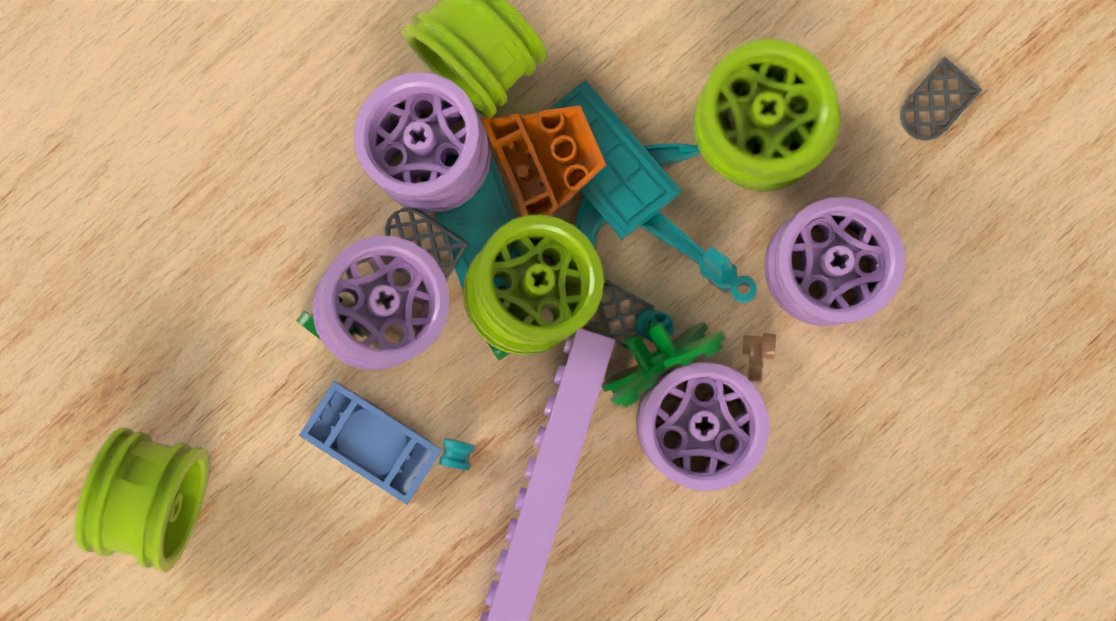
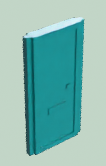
[549,81,682,240]
[421,154,521,290]

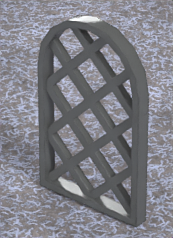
[900,57,982,141]
[385,207,469,282]
[568,279,655,350]

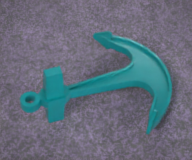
[575,143,757,304]

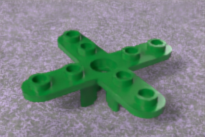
[601,320,726,408]

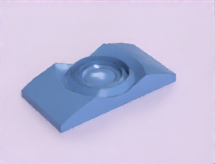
[299,381,442,505]

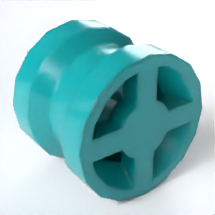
[635,308,674,343]
[439,438,475,471]

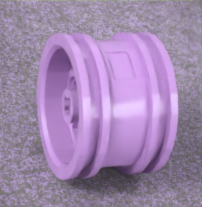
[354,72,492,214]
[764,197,905,326]
[313,236,449,370]
[636,363,770,491]

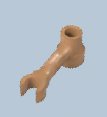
[742,333,776,382]

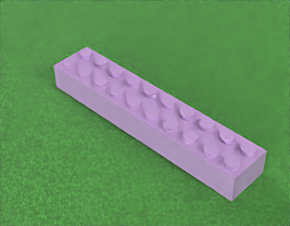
[480,329,615,621]

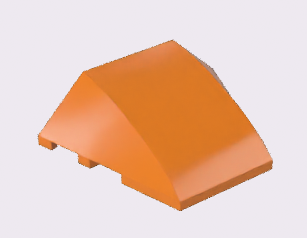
[481,106,607,217]

